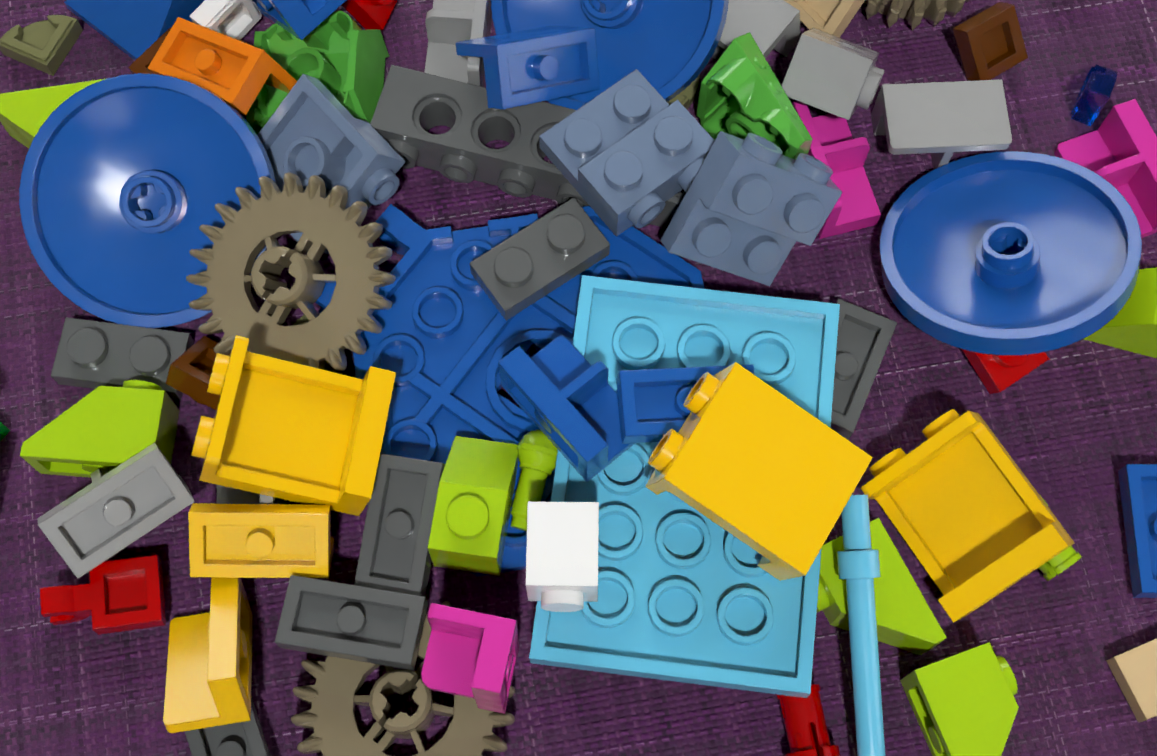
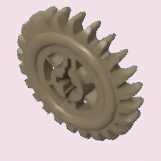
[186,172,396,371]
[291,601,515,756]

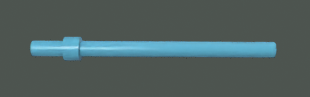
[837,494,886,756]

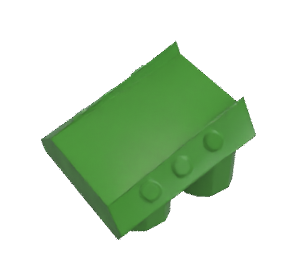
[246,11,389,135]
[697,32,813,160]

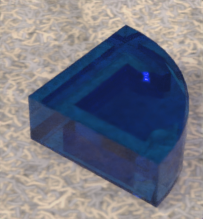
[1070,64,1118,127]

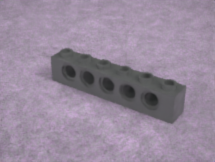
[370,65,686,228]

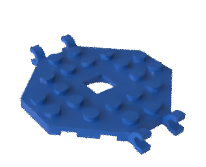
[315,204,705,577]

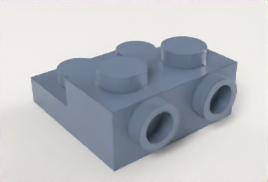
[539,69,715,237]
[258,74,406,254]
[660,131,842,286]

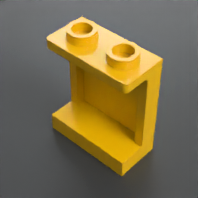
[191,335,396,516]
[645,362,873,581]
[861,409,1075,623]

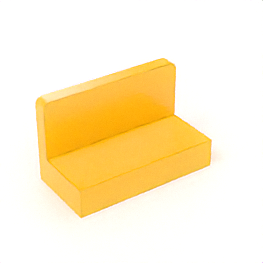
[188,503,334,578]
[163,577,253,733]

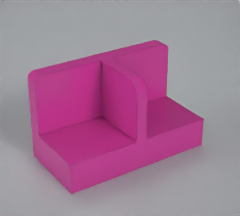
[1054,99,1157,238]
[792,101,881,239]
[421,603,520,714]

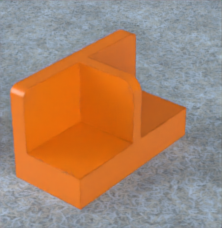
[148,17,297,115]

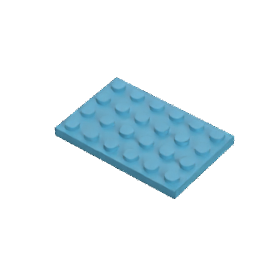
[529,275,840,698]

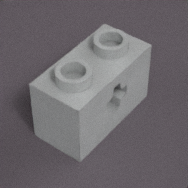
[782,28,885,120]

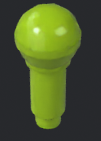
[510,429,558,531]

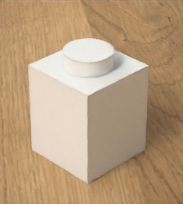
[526,501,599,612]

